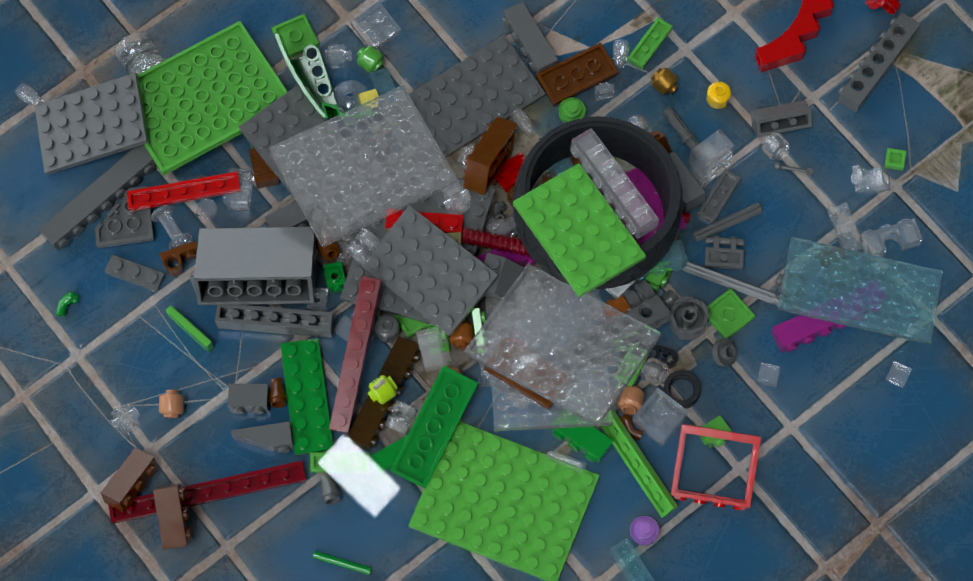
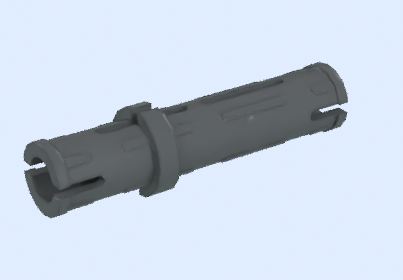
[662,107,704,157]

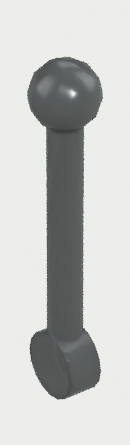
[774,162,813,176]

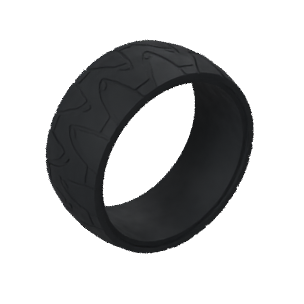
[513,116,683,289]

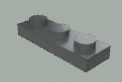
[105,255,165,293]

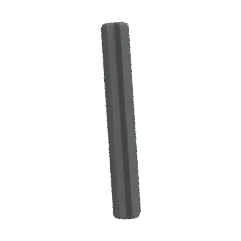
[693,203,762,242]

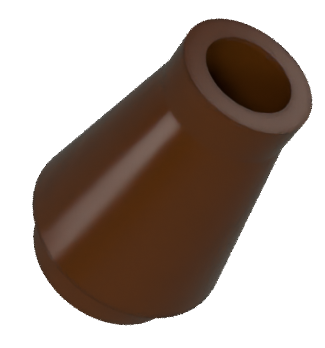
[268,378,287,408]

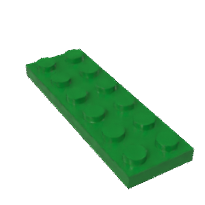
[280,338,334,456]
[390,365,478,488]

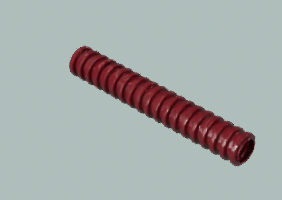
[461,227,530,257]

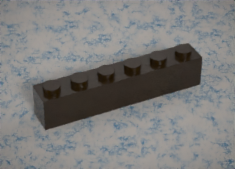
[347,336,421,452]

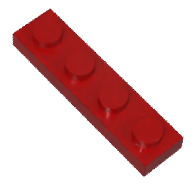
[385,210,464,234]

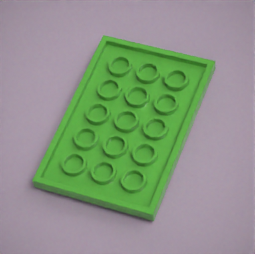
[513,163,646,298]

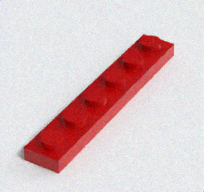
[127,171,241,211]

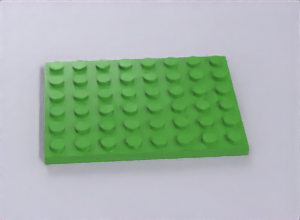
[138,21,287,176]
[408,421,600,581]

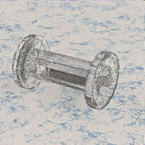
[151,204,192,249]

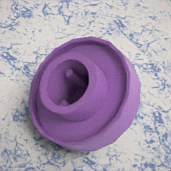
[630,516,659,546]

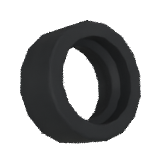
[663,370,701,409]

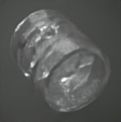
[345,228,381,265]
[384,400,418,435]

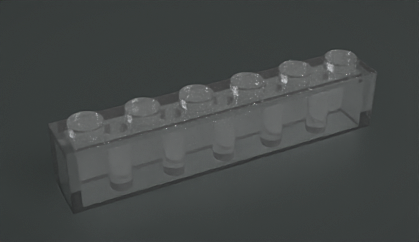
[570,128,659,239]

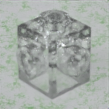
[441,181,471,214]
[111,403,141,435]

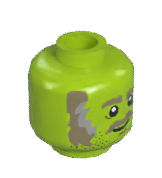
[368,375,398,404]

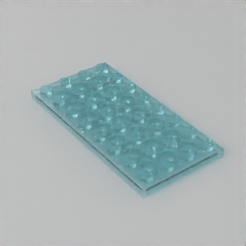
[777,237,943,344]

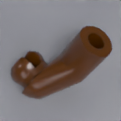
[620,414,643,441]

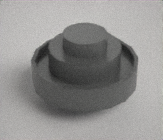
[712,338,737,367]

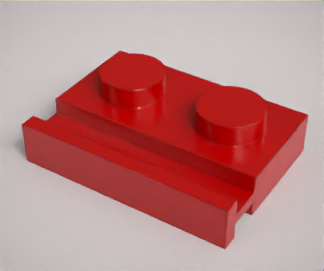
[495,152,525,193]

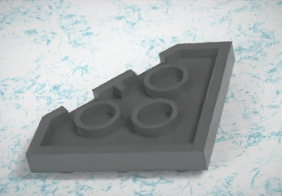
[95,186,154,249]

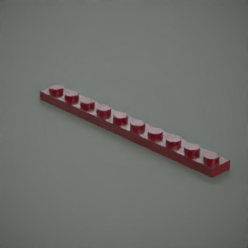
[108,461,306,524]

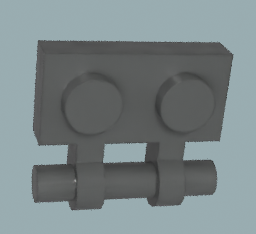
[704,235,744,270]

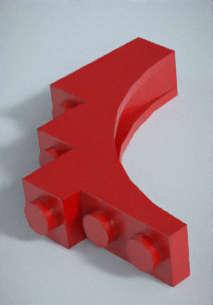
[754,0,834,72]

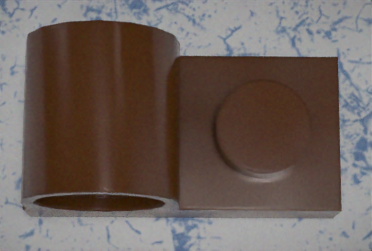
[159,241,197,277]

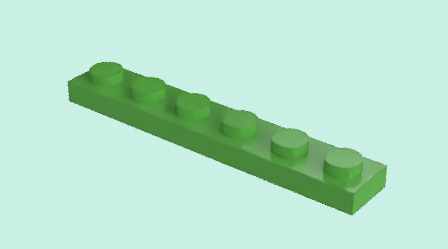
[597,409,678,518]

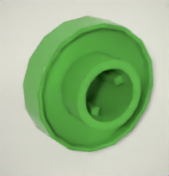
[558,98,586,123]

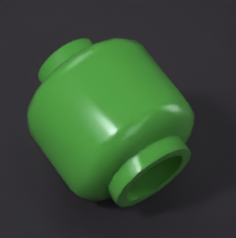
[356,45,384,73]

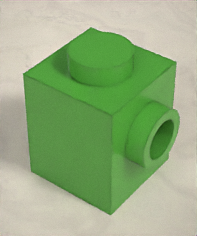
[699,415,731,448]

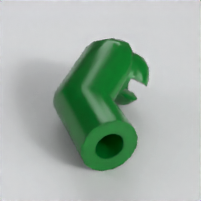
[56,291,79,317]

